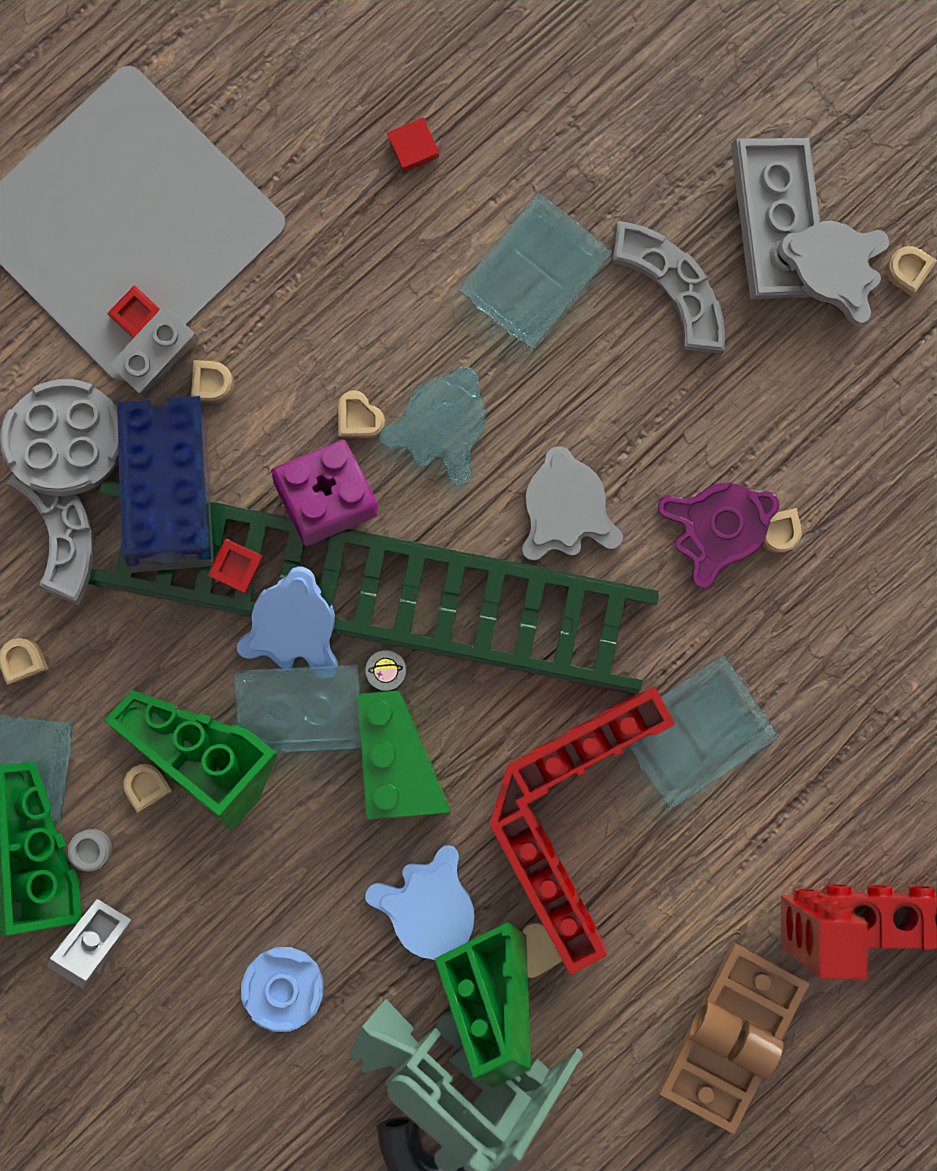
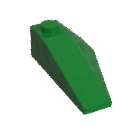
[104,690,277,831]
[0,762,82,936]

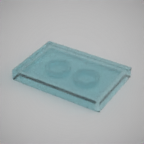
[234,665,361,752]

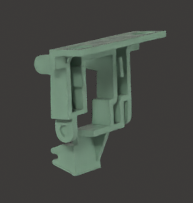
[349,999,583,1171]

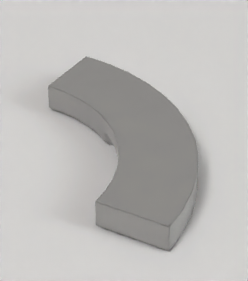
[612,221,725,354]
[7,473,94,606]

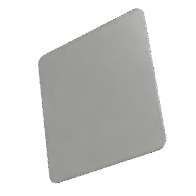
[0,66,286,381]

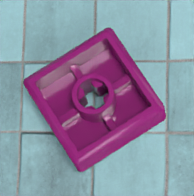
[271,440,378,546]

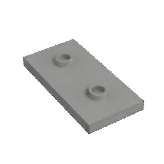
[731,138,820,300]

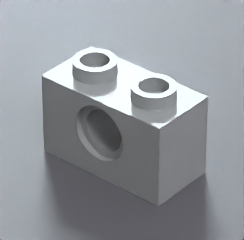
[109,305,199,397]

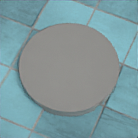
[0,379,124,496]

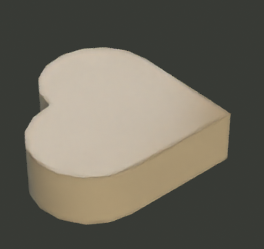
[338,390,385,439]
[521,922,562,978]

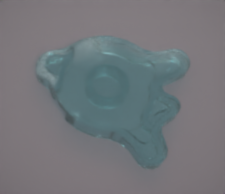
[380,367,486,485]

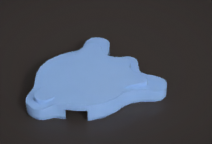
[236,567,338,678]
[365,845,475,960]

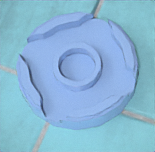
[241,947,324,1032]

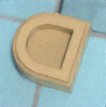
[886,246,937,297]
[191,360,234,403]
[762,508,802,553]
[0,638,49,685]
[124,764,175,813]

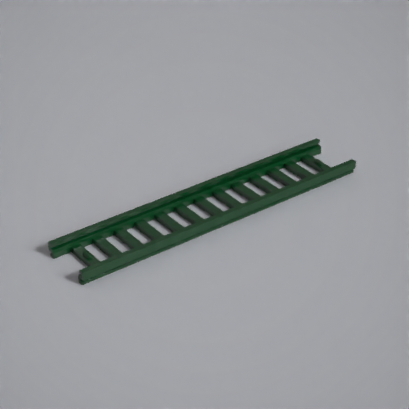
[88,480,659,694]

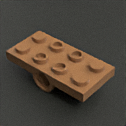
[658,942,810,1134]

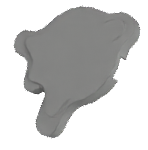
[778,221,889,326]
[522,446,623,561]

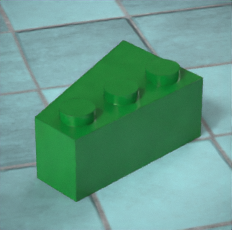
[357,691,451,820]
[435,922,531,1088]

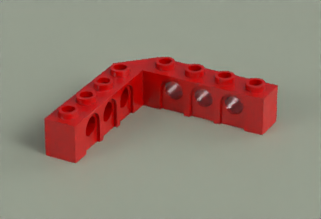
[490,686,676,975]
[781,884,937,979]

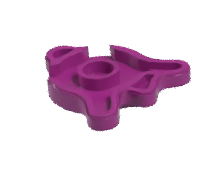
[658,482,779,589]

